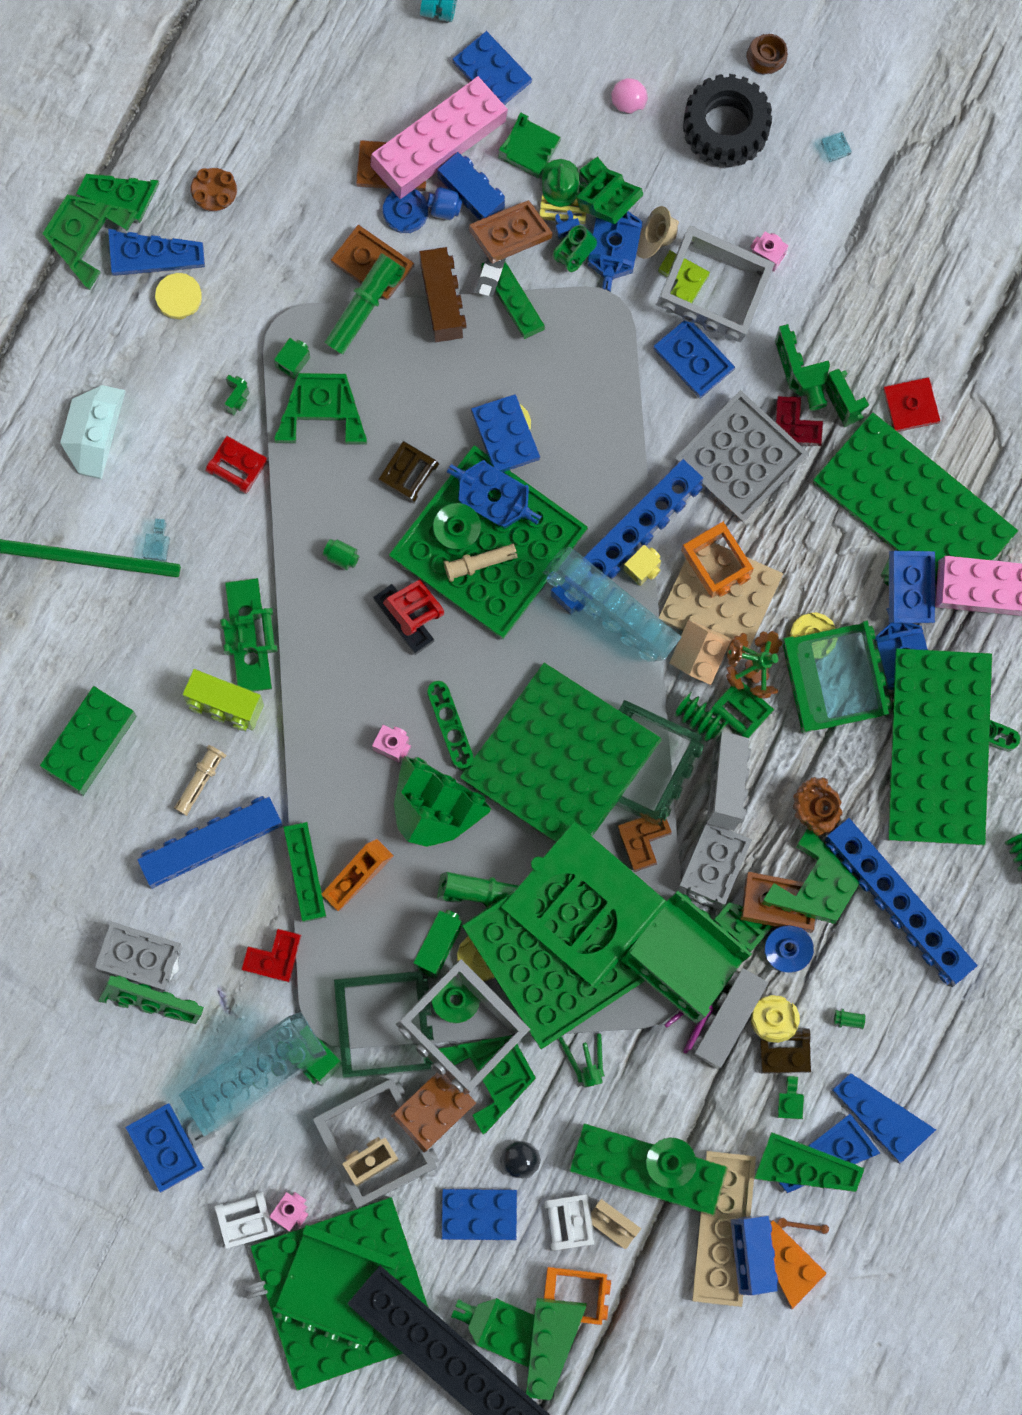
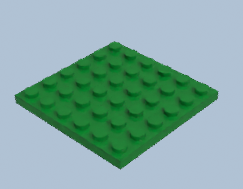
[389,445,588,640]
[460,662,662,843]
[461,874,645,1050]
[250,1197,429,1391]

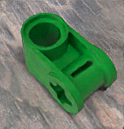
[553,225,597,272]

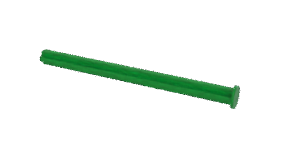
[0,539,181,577]

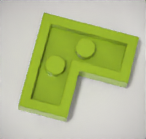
[658,250,710,304]

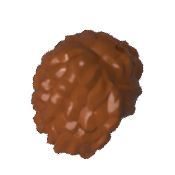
[793,777,843,836]

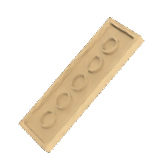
[692,1151,756,1307]

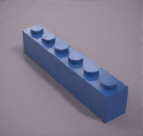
[137,796,283,889]

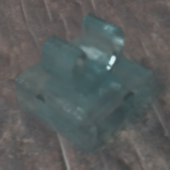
[821,131,852,163]

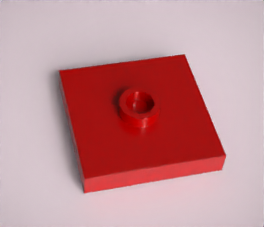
[883,377,941,432]

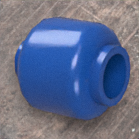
[427,187,462,220]

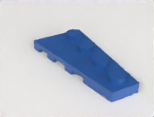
[108,229,205,276]
[832,1073,936,1163]
[778,1114,881,1193]

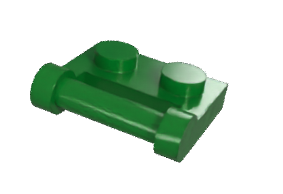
[711,682,774,739]

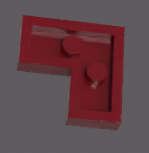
[776,396,823,446]

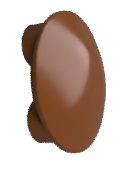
[191,168,237,211]

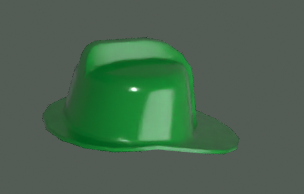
[542,159,579,207]

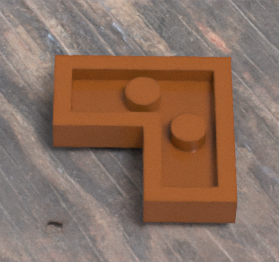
[618,810,672,872]

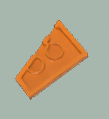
[770,1220,827,1309]

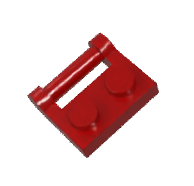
[205,436,268,494]
[383,579,444,636]

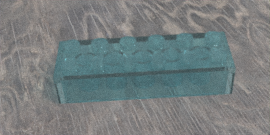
[543,546,682,662]
[179,1012,327,1137]

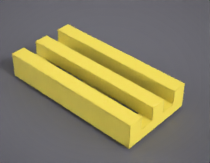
[540,195,586,224]

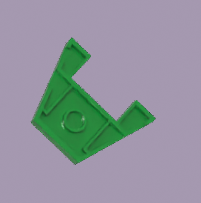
[42,194,138,290]
[275,373,367,445]
[762,828,860,924]
[438,1035,536,1135]

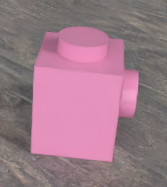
[750,231,789,272]
[372,725,411,763]
[269,1191,309,1232]

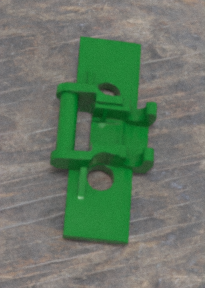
[220,578,278,692]

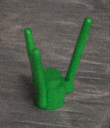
[559,1033,605,1088]

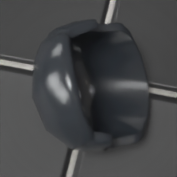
[500,1141,541,1178]

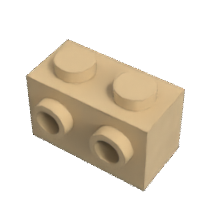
[343,1137,399,1187]

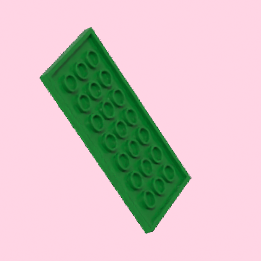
[812,412,1019,584]
[888,649,992,846]

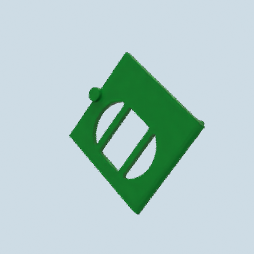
[501,821,668,989]

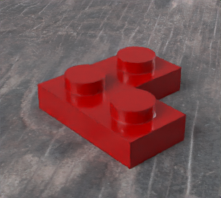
[242,929,302,982]

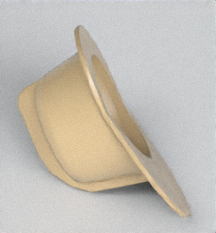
[637,206,679,259]

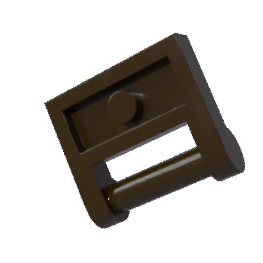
[378,441,439,503]
[760,1028,811,1074]

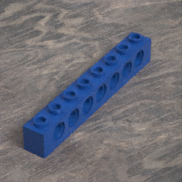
[550,459,704,615]
[825,818,978,987]

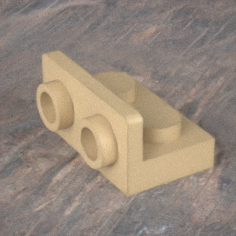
[591,1199,641,1249]

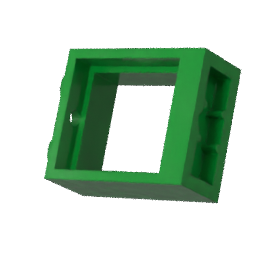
[413,910,462,980]

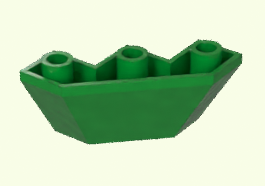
[394,756,491,847]

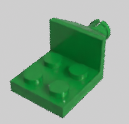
[775,324,830,411]
[451,1298,535,1367]

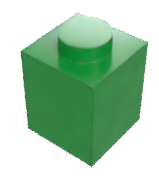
[274,338,310,380]

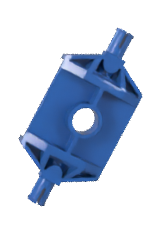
[588,211,642,292]
[447,460,542,529]
[874,608,928,691]

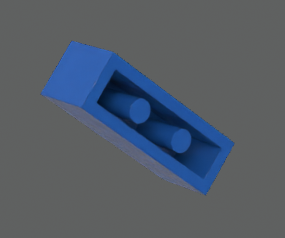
[438,152,505,220]
[730,1215,778,1295]

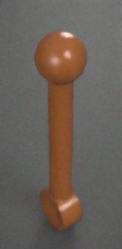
[778,1218,829,1234]

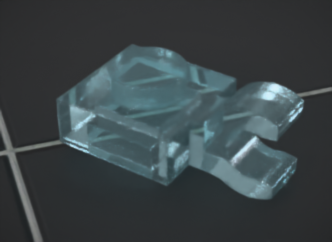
[142,518,170,562]

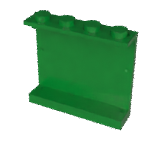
[622,891,752,1024]
[273,1225,400,1350]

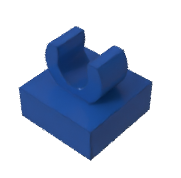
[555,210,580,239]

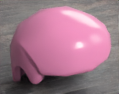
[611,78,648,114]

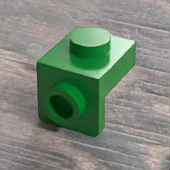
[224,374,250,416]

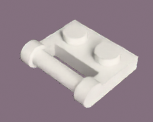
[215,1192,275,1249]
[544,1194,595,1251]

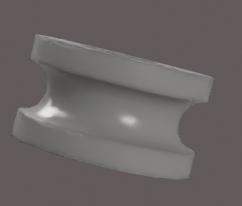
[243,1281,268,1299]

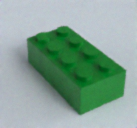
[40,686,137,796]

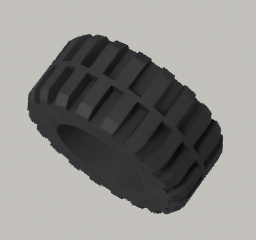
[683,74,772,168]

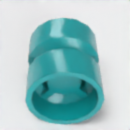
[420,0,457,22]

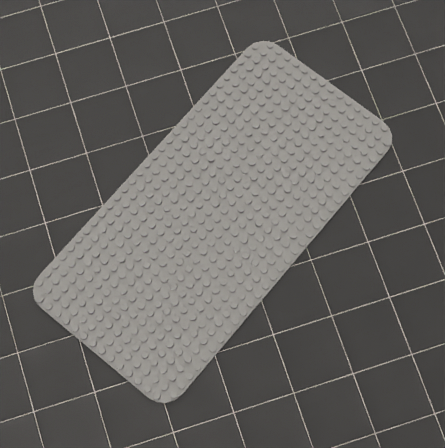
[263,286,681,1049]

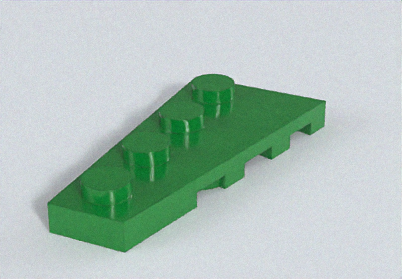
[98,976,204,1024]
[754,1132,865,1192]
[526,1298,587,1400]

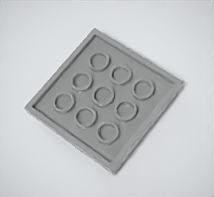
[675,390,809,523]

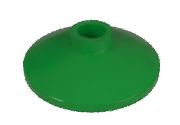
[433,503,481,550]
[431,976,480,1023]
[646,1137,697,1188]

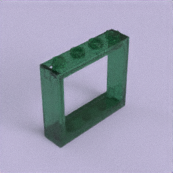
[615,700,705,826]
[334,971,434,1080]

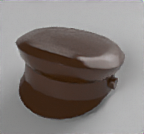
[746,34,788,74]

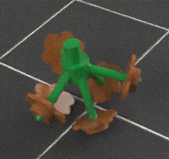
[726,631,783,699]

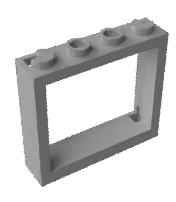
[656,225,775,343]
[395,959,530,1094]
[313,1078,439,1209]

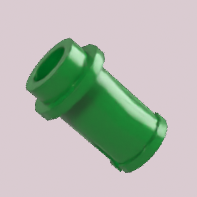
[834,1008,866,1029]

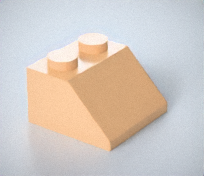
[669,620,732,685]

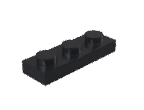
[373,584,434,655]

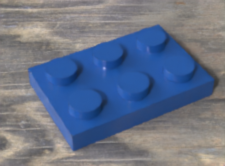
[452,31,532,105]
[653,320,735,399]
[471,394,540,472]
[889,551,935,623]
[126,1103,205,1193]
[442,1189,517,1240]

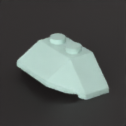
[60,385,125,479]

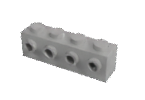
[706,731,751,831]
[692,968,769,1070]

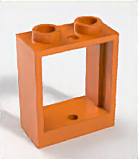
[681,521,754,598]
[544,1267,611,1325]

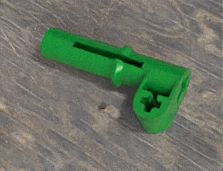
[324,253,405,355]
[437,872,519,907]

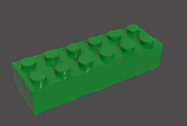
[570,1123,728,1217]

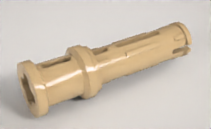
[444,543,518,582]
[174,744,227,816]

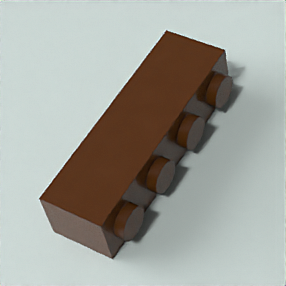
[419,247,467,343]

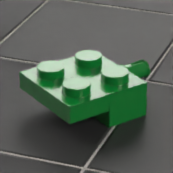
[576,168,644,225]

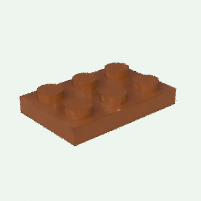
[356,140,426,191]
[469,200,553,264]
[331,224,414,300]
[741,872,815,933]
[391,1072,476,1153]

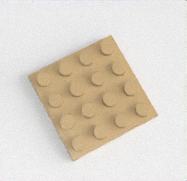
[659,535,784,659]

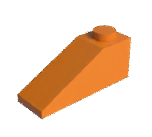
[322,839,394,911]

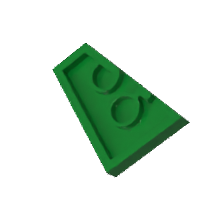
[76,174,160,223]

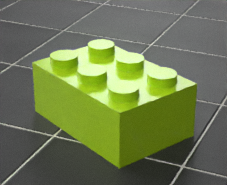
[183,669,264,732]

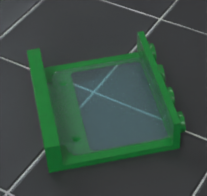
[782,620,891,733]

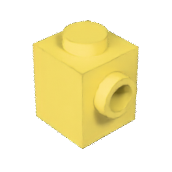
[623,545,661,586]

